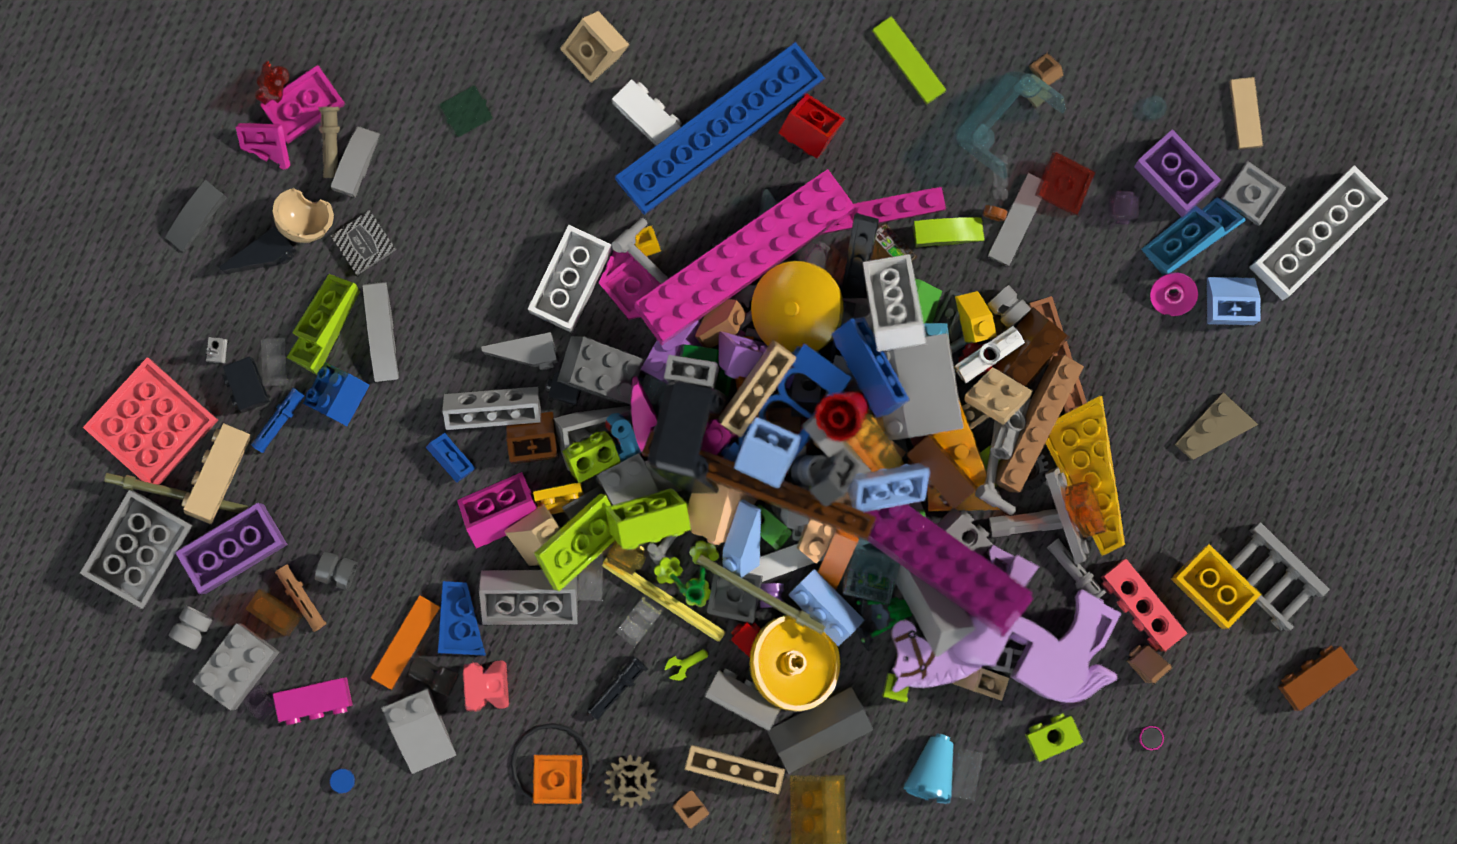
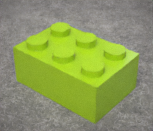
[605,488,691,549]

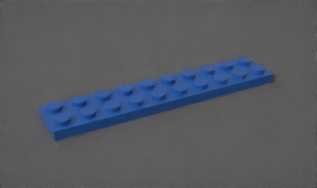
[615,42,825,215]

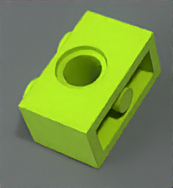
[1025,713,1083,762]

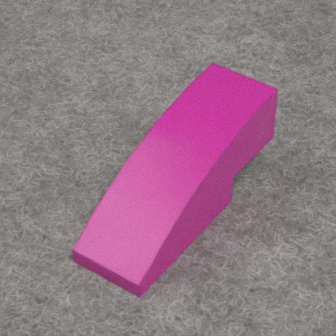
[630,376,658,456]

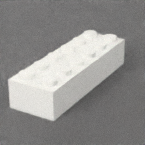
[1249,165,1388,301]

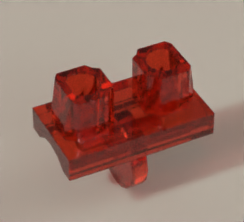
[255,61,290,105]

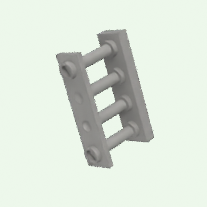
[1229,522,1330,631]

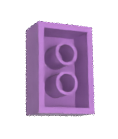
[1134,129,1221,218]

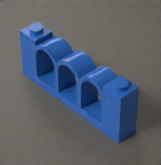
[721,344,853,467]

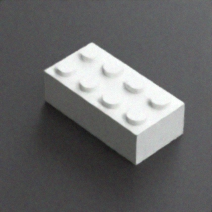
[528,225,613,333]
[863,254,926,351]

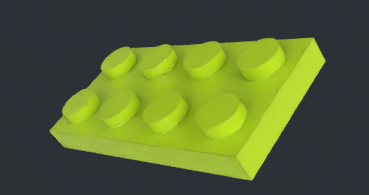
[534,494,615,591]

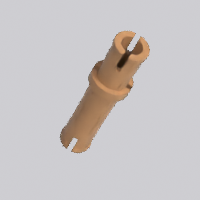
[275,565,327,632]

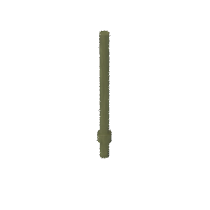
[104,473,248,514]
[696,555,826,634]

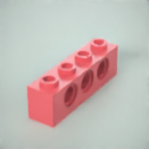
[1101,559,1187,651]

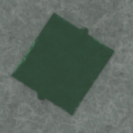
[439,85,493,138]

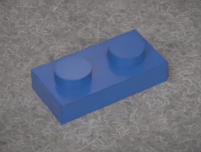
[426,433,475,483]

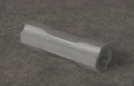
[988,509,1063,538]

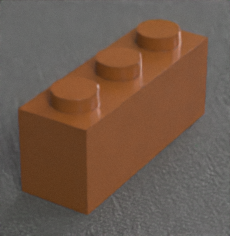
[1278,645,1358,711]

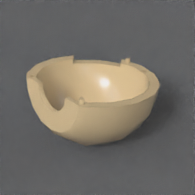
[273,188,334,243]

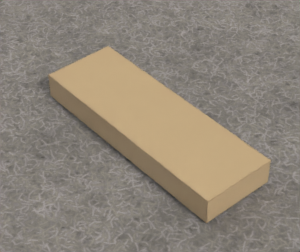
[1230,78,1263,149]

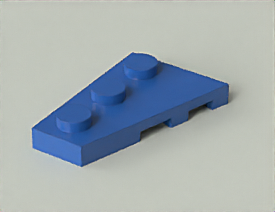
[438,581,486,656]

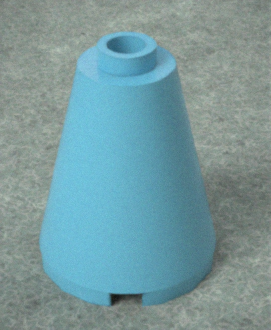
[904,734,953,804]

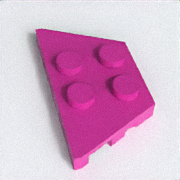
[599,251,661,320]

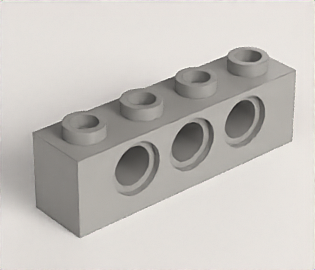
[443,387,541,430]

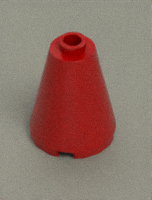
[815,391,869,442]

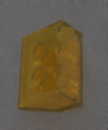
[790,775,846,844]

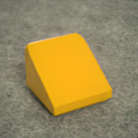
[634,226,661,257]

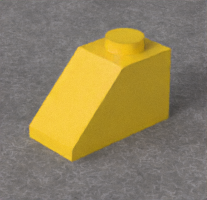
[955,291,997,342]

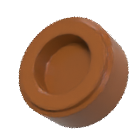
[983,205,1008,221]

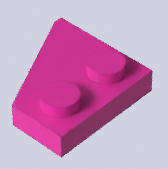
[236,123,290,170]

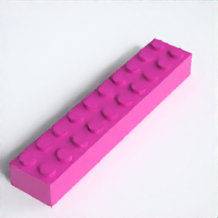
[634,169,855,345]

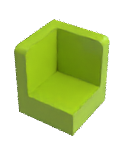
[882,673,909,702]

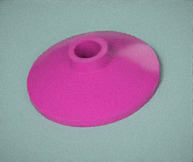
[1150,273,1198,316]

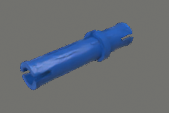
[251,388,305,453]

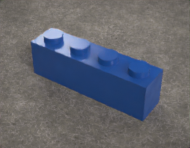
[831,317,910,417]

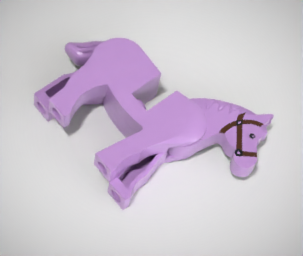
[891,545,1121,703]

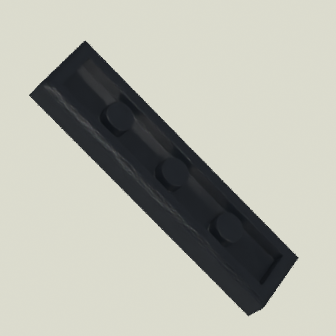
[841,213,879,299]

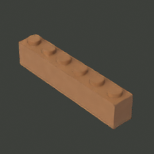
[995,355,1084,492]

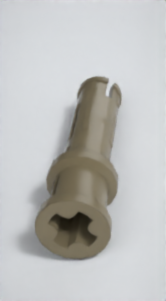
[318,107,340,178]

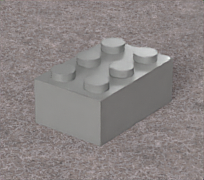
[192,623,279,710]

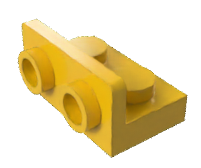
[533,483,584,515]

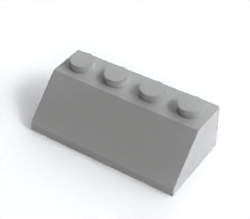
[479,570,578,625]

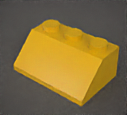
[1171,544,1261,629]

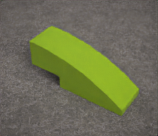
[913,218,985,247]

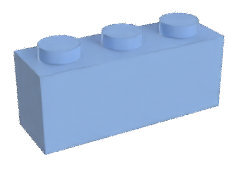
[789,569,864,646]

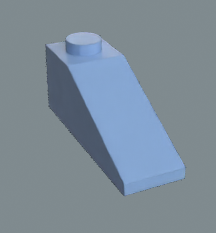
[723,499,761,578]

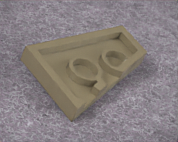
[1175,392,1258,460]

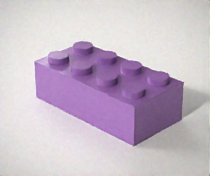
[175,503,288,594]

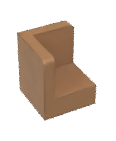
[673,791,709,829]

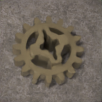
[605,755,657,808]

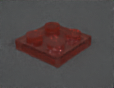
[1035,152,1095,215]

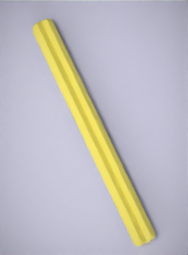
[602,556,725,642]

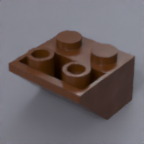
[506,411,559,465]

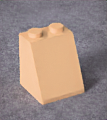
[687,479,757,545]

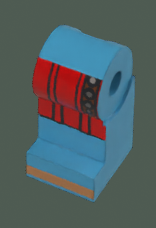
[605,413,641,462]

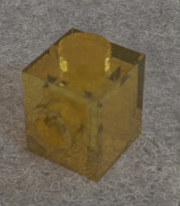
[607,540,646,575]

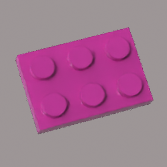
[260,65,345,144]

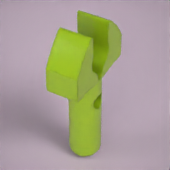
[665,649,708,680]

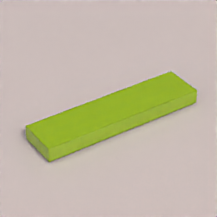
[872,16,946,104]

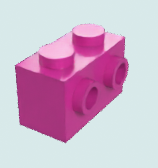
[700,419,739,458]

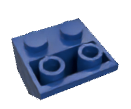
[303,362,370,426]

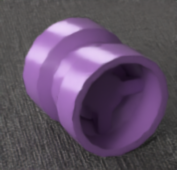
[760,583,784,608]

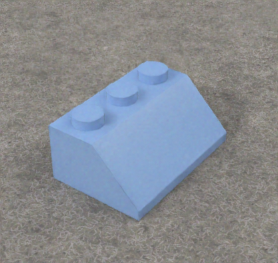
[847,463,930,512]

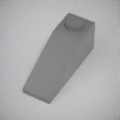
[481,332,558,370]

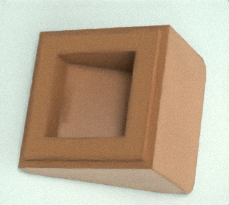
[1029,53,1063,87]

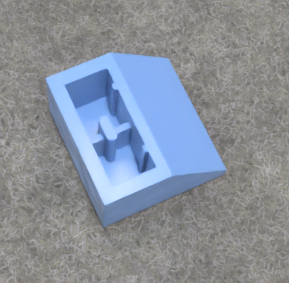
[1207,277,1260,325]
[734,417,800,488]

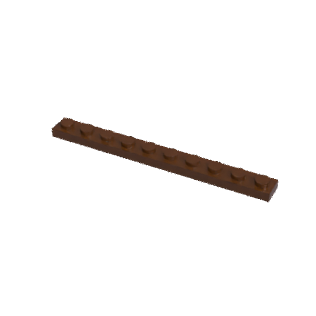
[642,431,876,541]

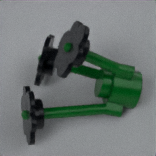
[856,590,912,652]

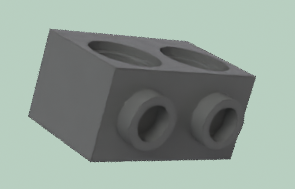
[809,448,860,507]

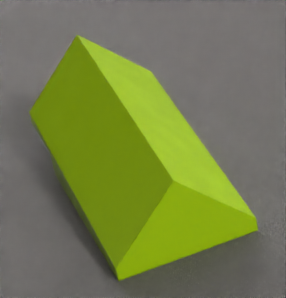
[286,274,360,375]

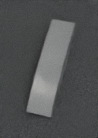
[363,282,399,382]

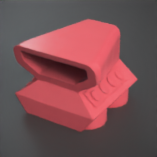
[463,661,509,711]

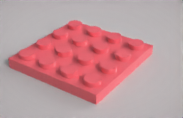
[83,357,218,485]

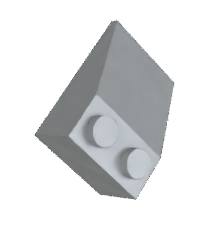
[596,453,659,505]
[382,689,456,774]

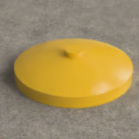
[751,261,844,353]
[750,615,840,711]

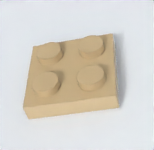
[964,367,1032,425]

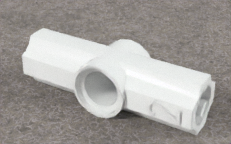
[954,326,1025,384]

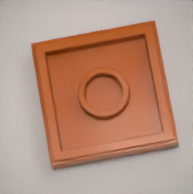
[533,755,582,804]

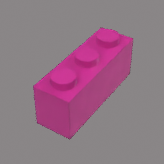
[273,678,353,725]

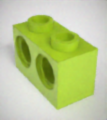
[562,430,621,483]

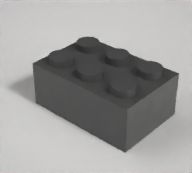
[557,336,644,404]

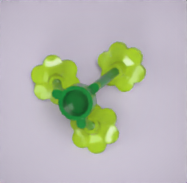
[654,541,719,607]

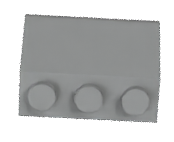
[705,668,780,731]

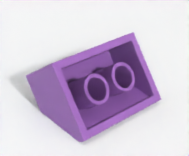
[641,321,703,386]
[719,331,796,389]

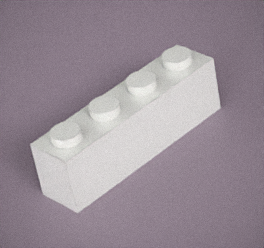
[612,80,682,146]

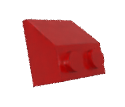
[778,94,845,158]

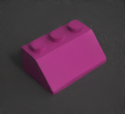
[457,472,538,548]

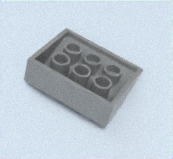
[883,333,963,441]
[80,490,192,609]

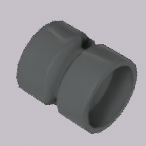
[315,551,358,591]

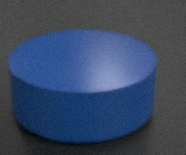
[330,769,355,793]

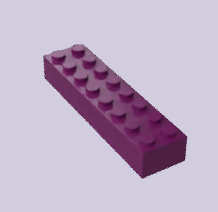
[866,504,1033,638]

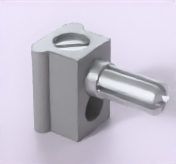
[206,337,227,363]

